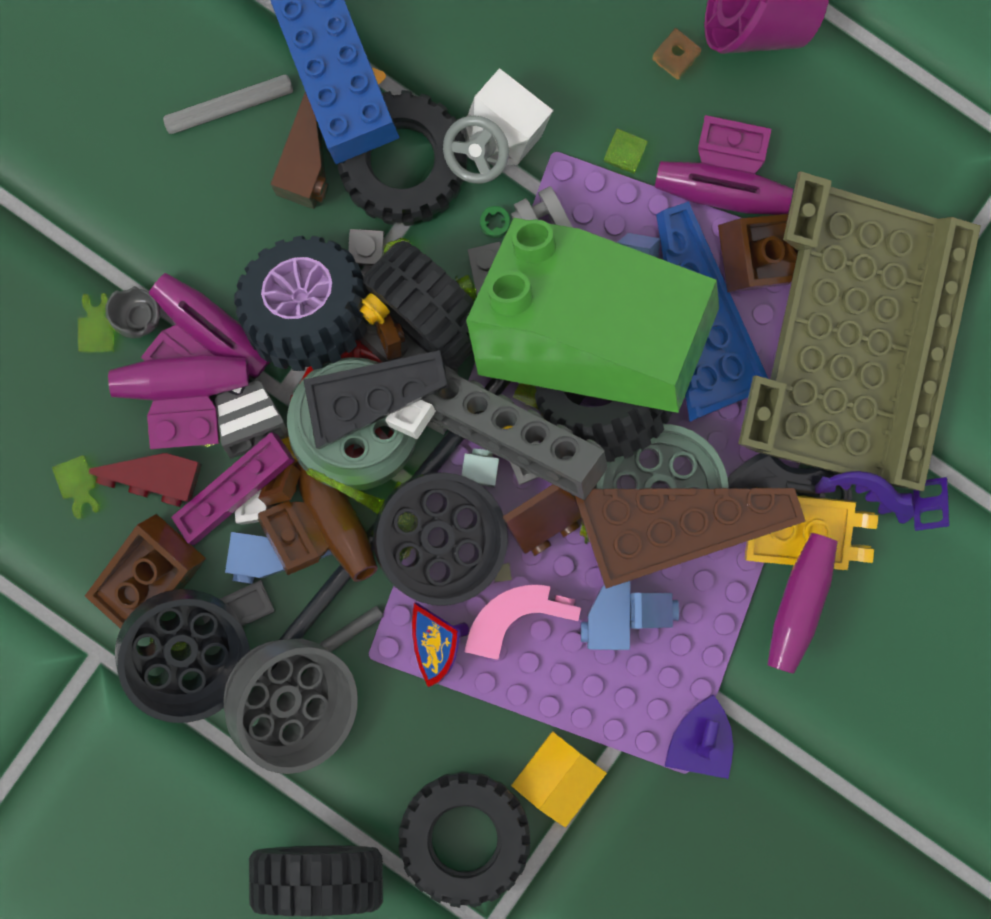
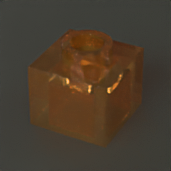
[653,28,701,80]

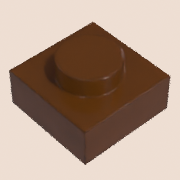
[376,314,405,361]
[258,464,301,506]

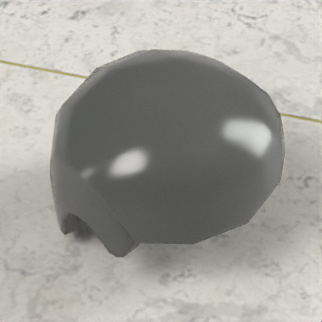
[105,286,161,339]

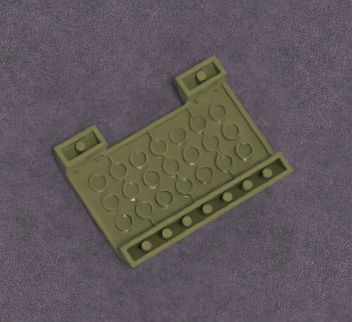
[738,172,981,491]

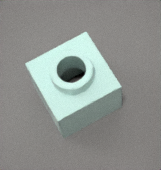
[462,449,499,487]

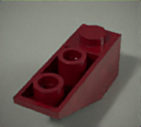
[88,453,202,507]

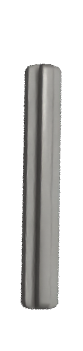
[163,75,293,134]

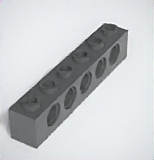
[422,366,608,501]

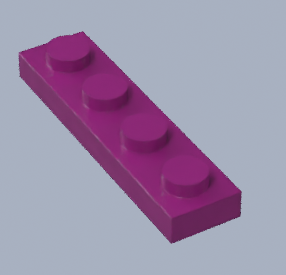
[171,432,295,545]

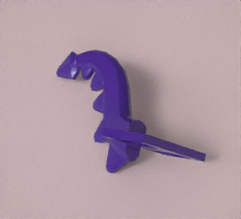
[815,471,950,531]

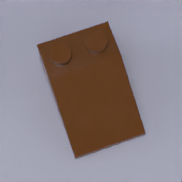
[271,91,329,209]
[718,214,798,292]
[503,484,581,556]
[85,514,206,629]

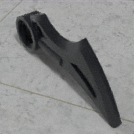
[727,453,852,501]

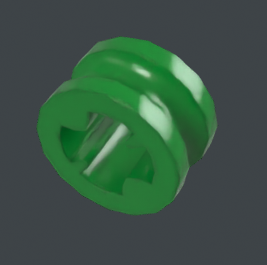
[480,206,510,238]

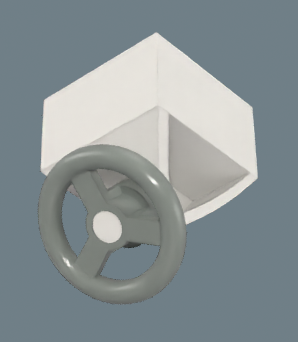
[443,68,553,184]

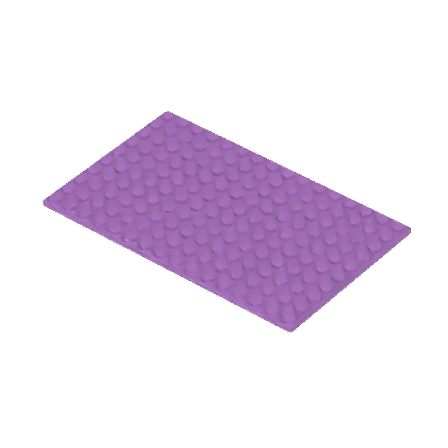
[369,152,800,774]

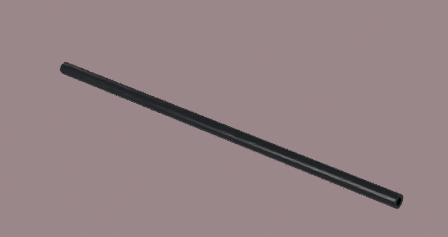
[271,378,511,671]

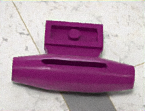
[655,115,793,215]
[141,273,270,379]
[108,355,249,449]
[767,533,838,674]

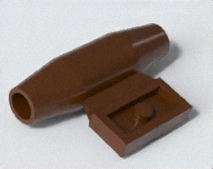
[258,461,378,582]

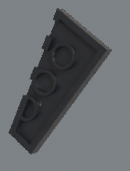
[303,350,449,449]

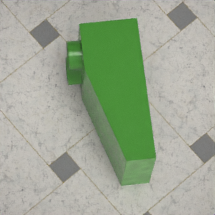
[466,218,719,413]

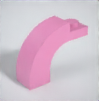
[465,585,581,660]

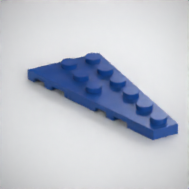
[656,201,769,422]

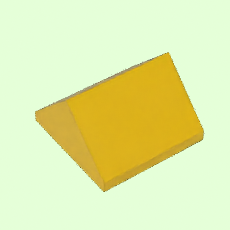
[511,731,607,828]

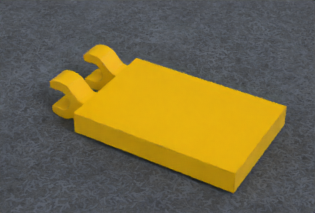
[744,496,879,570]

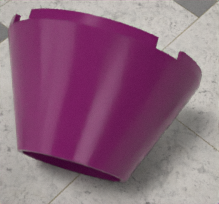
[704,0,829,54]

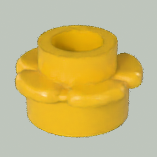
[360,293,390,325]

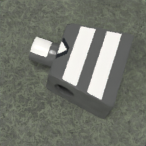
[215,380,289,459]

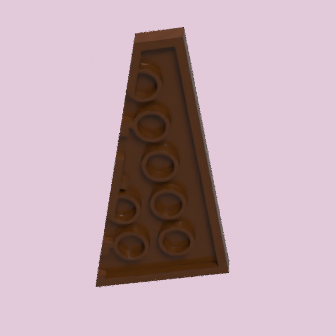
[574,488,806,589]

